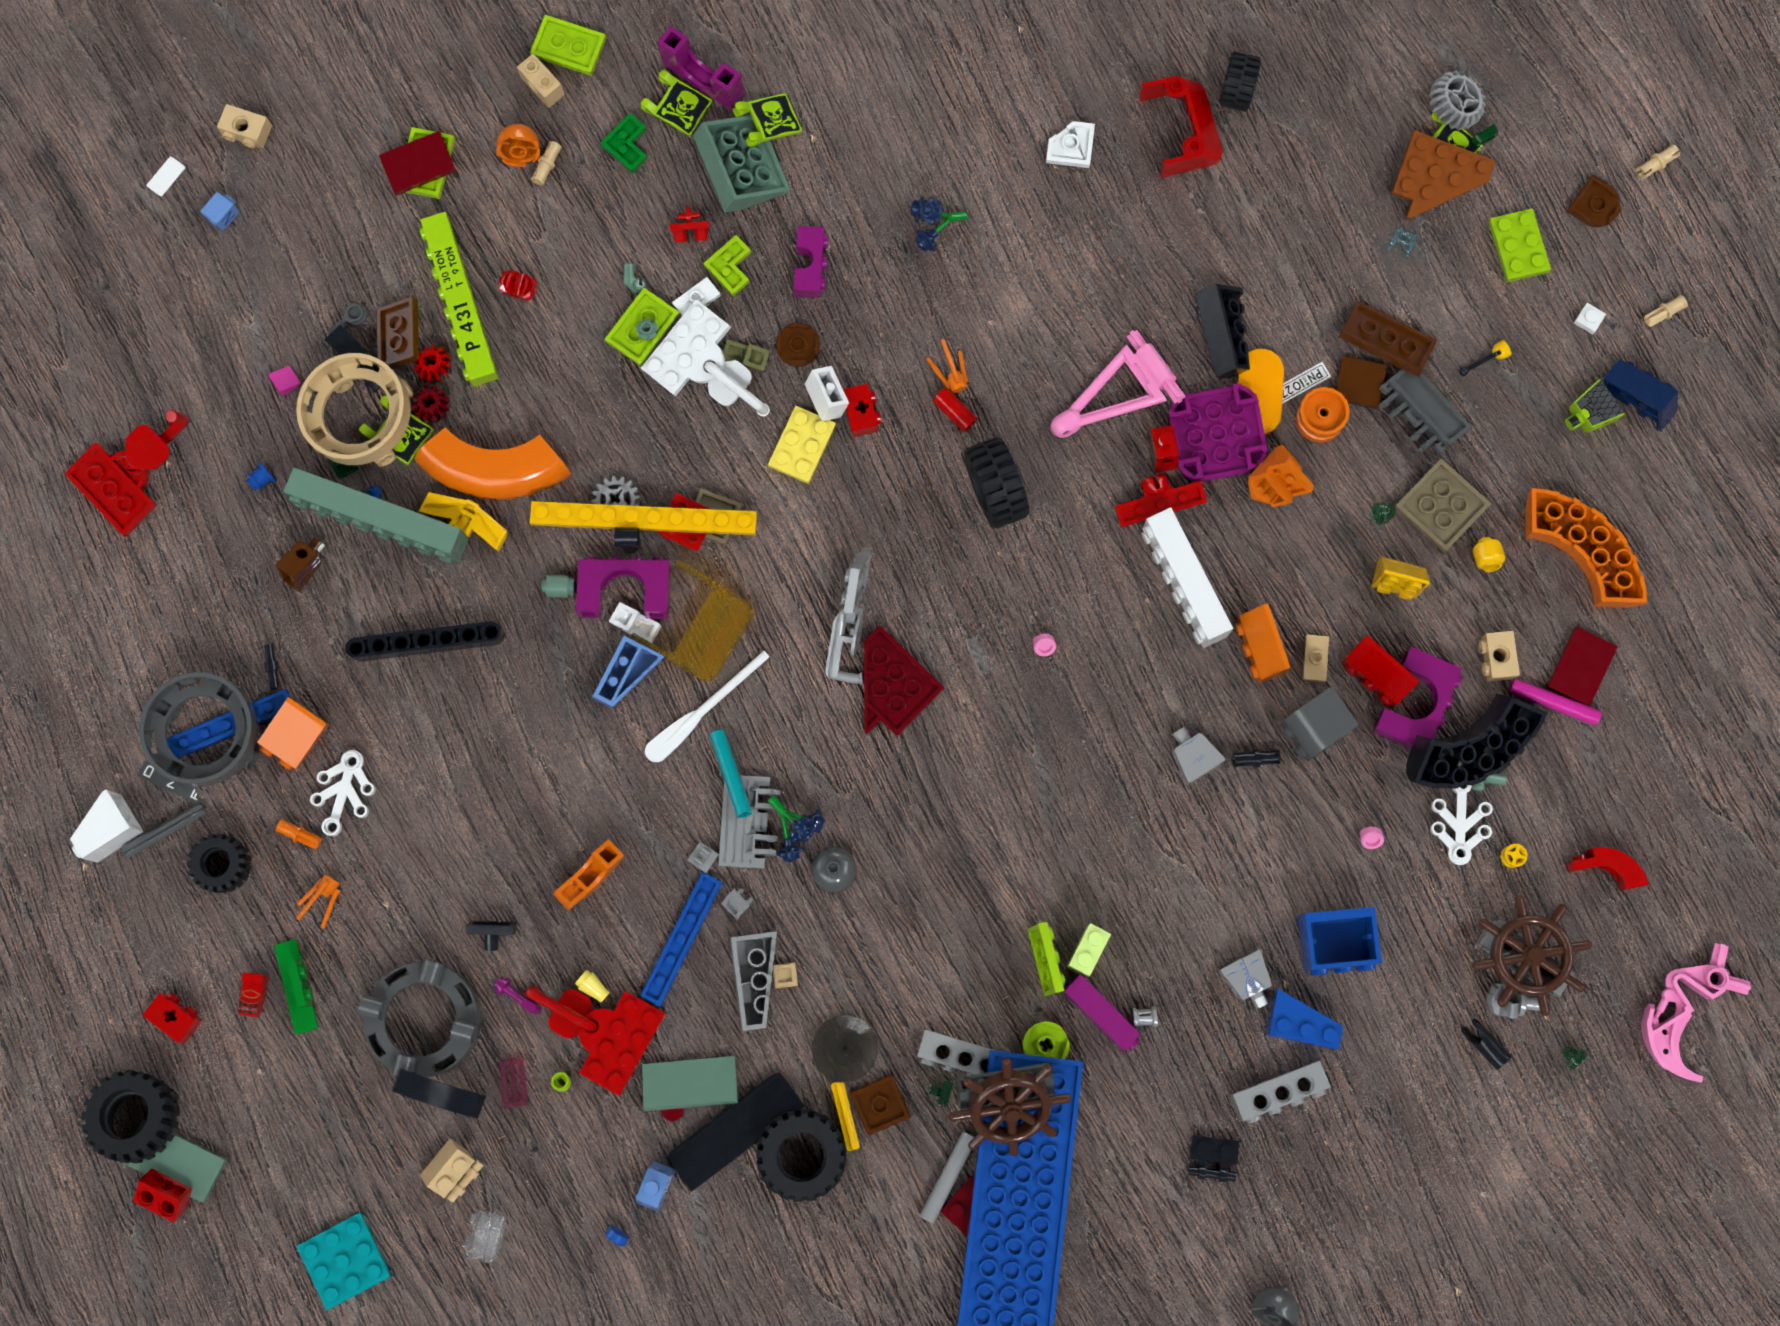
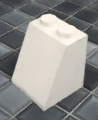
[70,789,144,863]

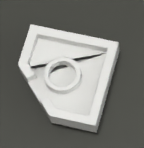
[1046,121,1095,168]

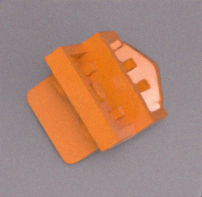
[1248,445,1314,508]

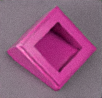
[268,366,302,396]

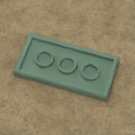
[642,1056,738,1111]
[123,1119,227,1203]

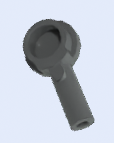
[327,303,367,335]

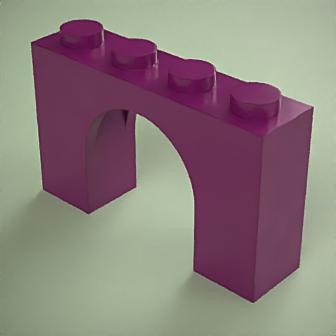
[657,26,745,112]
[576,557,671,619]
[1372,646,1463,749]

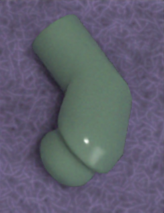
[623,263,645,293]
[1472,773,1507,791]

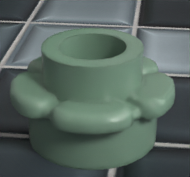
[636,319,658,340]

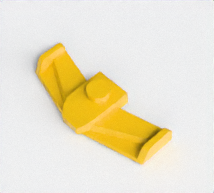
[418,492,507,552]

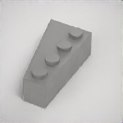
[730,931,777,1032]

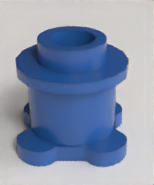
[246,462,276,491]

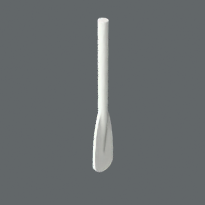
[645,651,770,763]

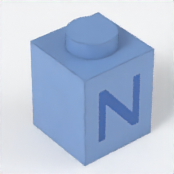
[200,192,240,232]

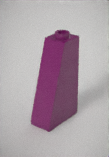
[1062,974,1141,1052]

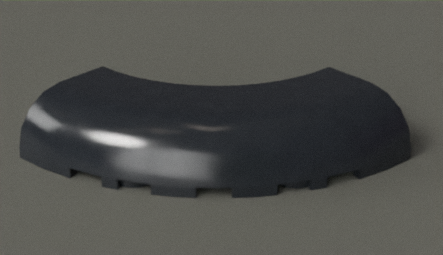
[1406,693,1547,789]

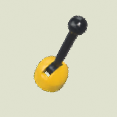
[1459,340,1512,376]

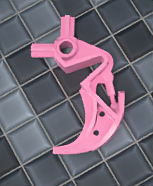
[1641,943,1751,1083]

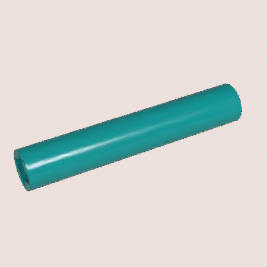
[709,730,752,818]

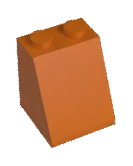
[257,697,329,770]

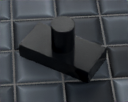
[466,921,517,951]

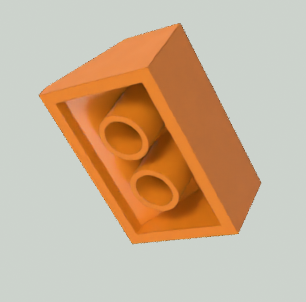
[1235,603,1291,684]

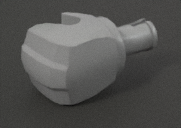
[1486,983,1548,1019]

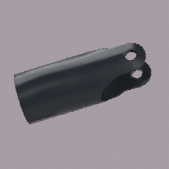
[1461,1018,1512,1070]

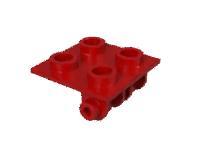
[657,493,710,552]

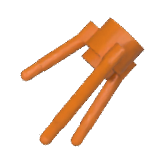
[926,339,969,394]
[296,874,341,929]

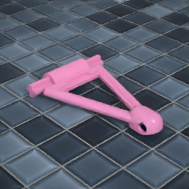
[1050,330,1186,438]

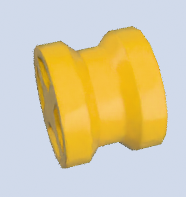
[1500,844,1528,868]

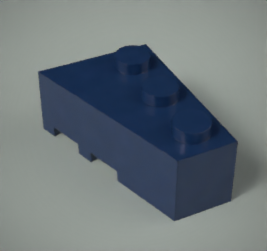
[1604,359,1678,432]

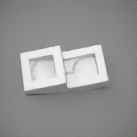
[609,602,662,645]

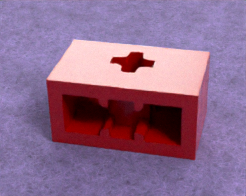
[843,384,882,437]
[142,992,202,1044]

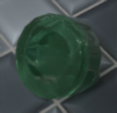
[1372,502,1395,525]
[1563,1046,1588,1070]

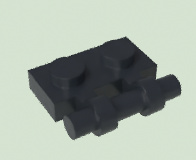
[1188,1135,1240,1183]

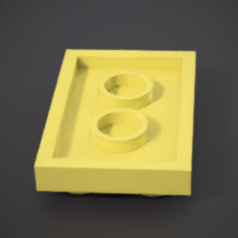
[768,405,836,484]

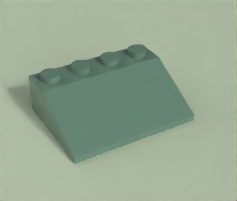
[693,115,790,213]

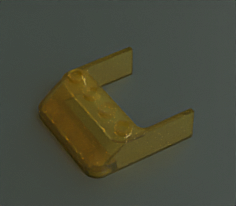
[631,560,753,682]

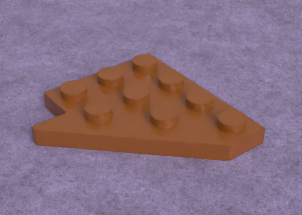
[1391,130,1496,220]

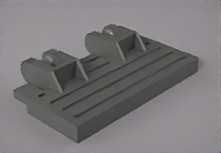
[1379,369,1472,454]

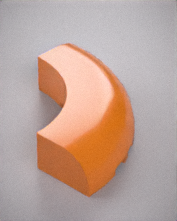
[415,427,571,500]
[1525,488,1647,608]

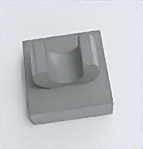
[687,841,719,874]
[721,889,753,920]

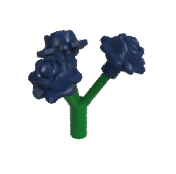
[910,196,968,251]
[768,796,825,862]

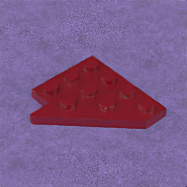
[864,625,945,737]

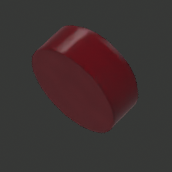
[661,1108,685,1121]

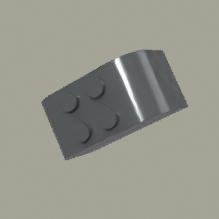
[1280,686,1359,762]

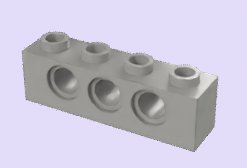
[917,1030,992,1076]
[1230,1061,1331,1124]

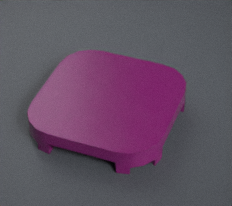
[1170,384,1267,482]

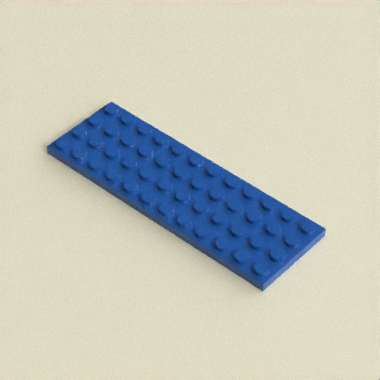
[957,1050,1083,1326]

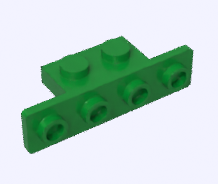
[274,939,318,1034]

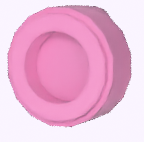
[1033,634,1056,656]
[1360,827,1384,849]

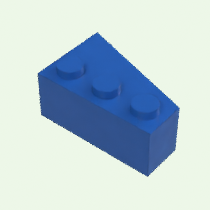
[1266,988,1343,1050]

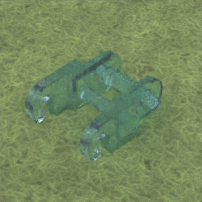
[1387,227,1417,259]

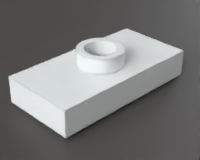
[672,277,721,317]

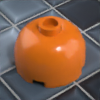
[496,124,540,167]

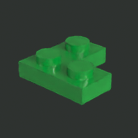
[600,113,648,174]

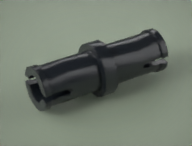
[1232,749,1281,768]

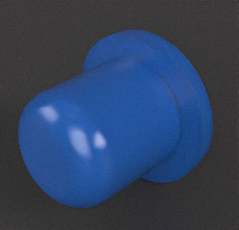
[366,485,382,499]

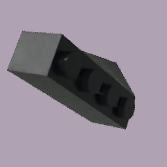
[1195,284,1250,379]

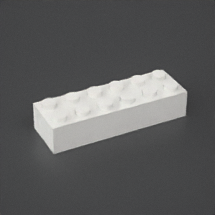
[1141,507,1233,648]

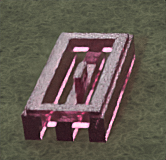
[499,1058,529,1108]

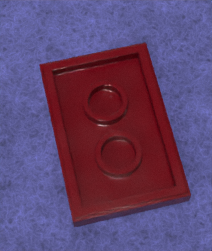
[379,130,457,196]
[1546,626,1618,707]

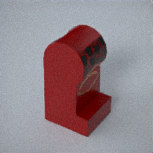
[238,972,269,1018]

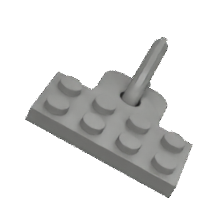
[825,547,873,685]

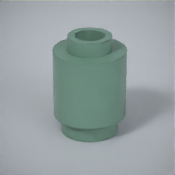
[542,575,575,598]

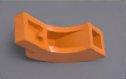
[553,839,625,911]

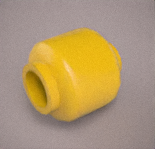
[1473,537,1505,572]

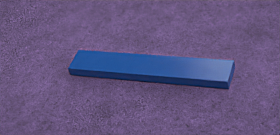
[167,688,291,759]
[640,872,723,1007]

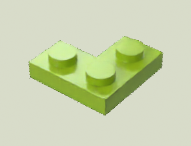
[703,235,751,297]

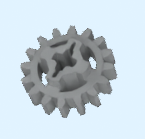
[591,476,641,506]

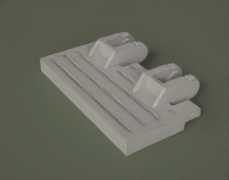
[718,775,781,869]

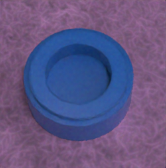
[605,1225,630,1246]

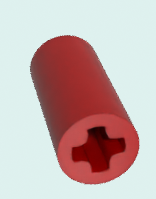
[932,387,978,433]

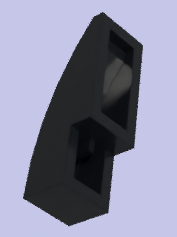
[324,325,381,392]

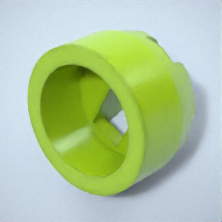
[551,1072,571,1092]

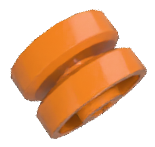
[1295,387,1350,443]

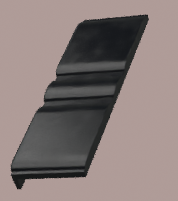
[666,1072,805,1192]

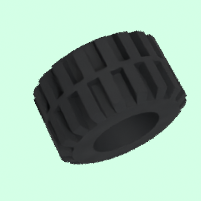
[1219,51,1261,112]
[187,834,252,893]

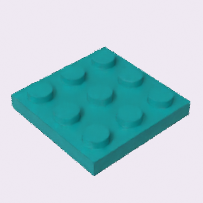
[296,1212,392,1311]

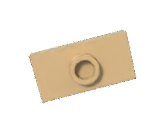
[1302,634,1329,682]

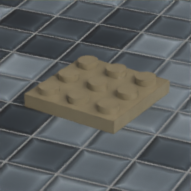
[1394,458,1491,553]

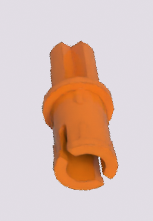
[275,819,322,849]

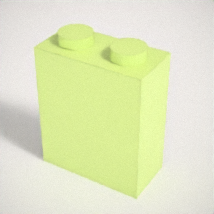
[1066,923,1111,978]

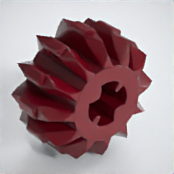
[412,385,450,423]

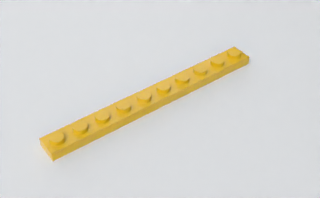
[530,501,757,535]

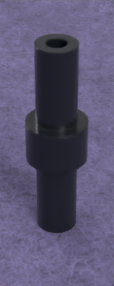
[264,644,280,690]

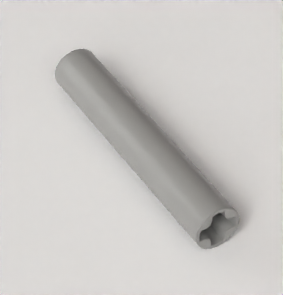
[919,1131,974,1224]

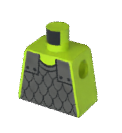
[1565,379,1625,433]

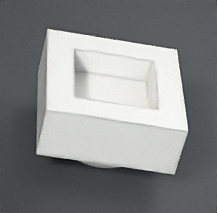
[1574,303,1606,335]

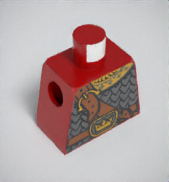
[1147,425,1179,473]

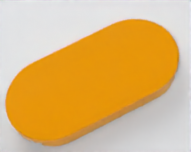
[1238,349,1284,436]

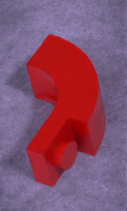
[1566,847,1649,891]

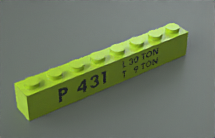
[419,212,499,387]

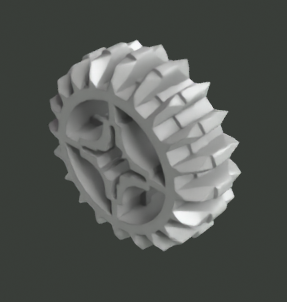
[1429,70,1486,131]

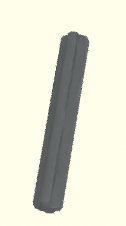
[121,803,206,858]

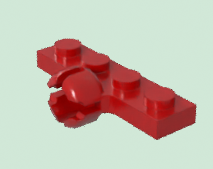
[1114,474,1207,528]

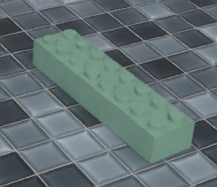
[283,467,469,564]

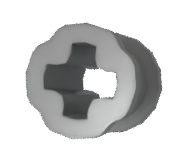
[1132,1006,1158,1029]

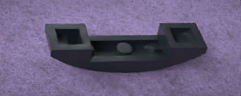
[392,1068,486,1119]

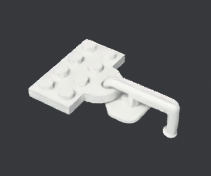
[641,299,770,417]

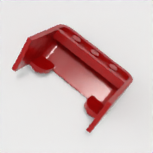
[1138,76,1223,178]

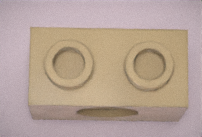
[517,54,565,108]
[217,104,272,149]
[1479,631,1520,682]

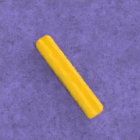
[831,1081,860,1151]

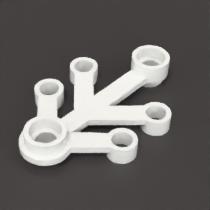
[310,750,376,836]
[1430,785,1493,865]

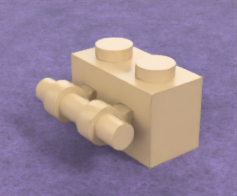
[420,1138,484,1203]

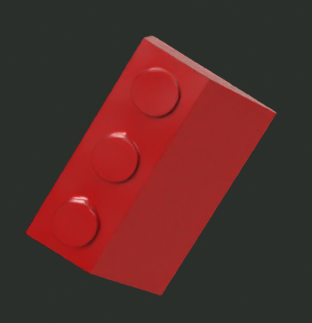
[1341,635,1420,708]

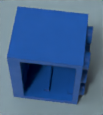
[1298,907,1382,976]

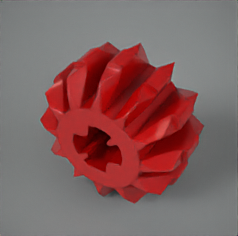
[498,270,537,301]
[413,344,451,383]

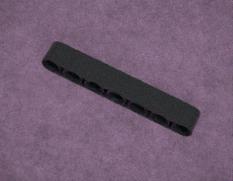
[345,621,505,661]

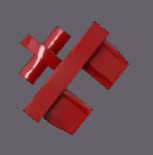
[669,206,711,243]

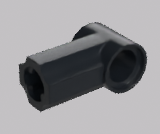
[614,527,641,553]

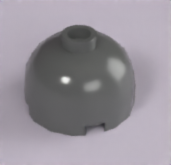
[811,847,857,893]
[1250,1285,1300,1326]

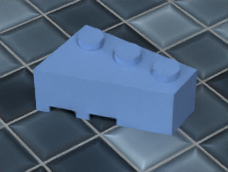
[592,636,665,709]

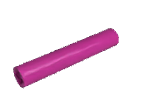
[1508,678,1602,726]

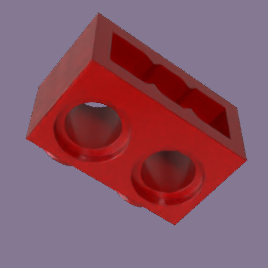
[133,1168,192,1223]

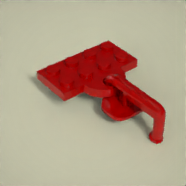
[64,410,190,537]
[525,986,666,1096]

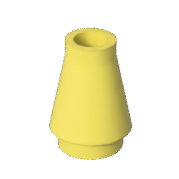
[575,970,610,1003]

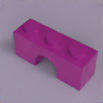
[794,226,829,298]

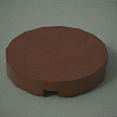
[776,323,820,367]

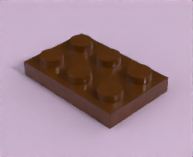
[377,296,419,369]

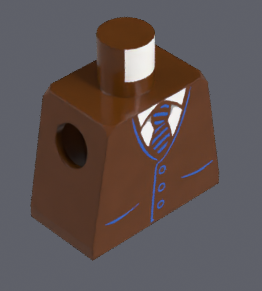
[275,537,325,593]

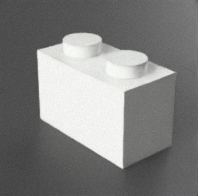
[805,366,849,421]

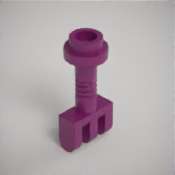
[494,977,542,1015]

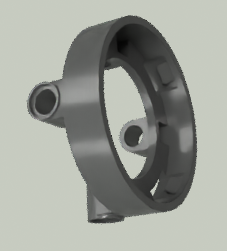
[139,672,259,787]
[358,960,482,1077]

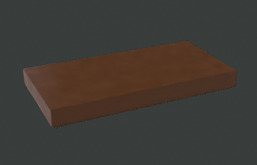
[1338,301,1437,377]

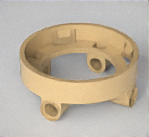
[296,353,414,467]

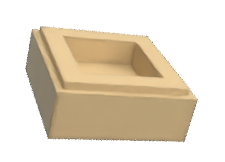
[773,962,798,989]

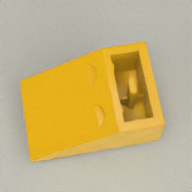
[1371,557,1430,600]

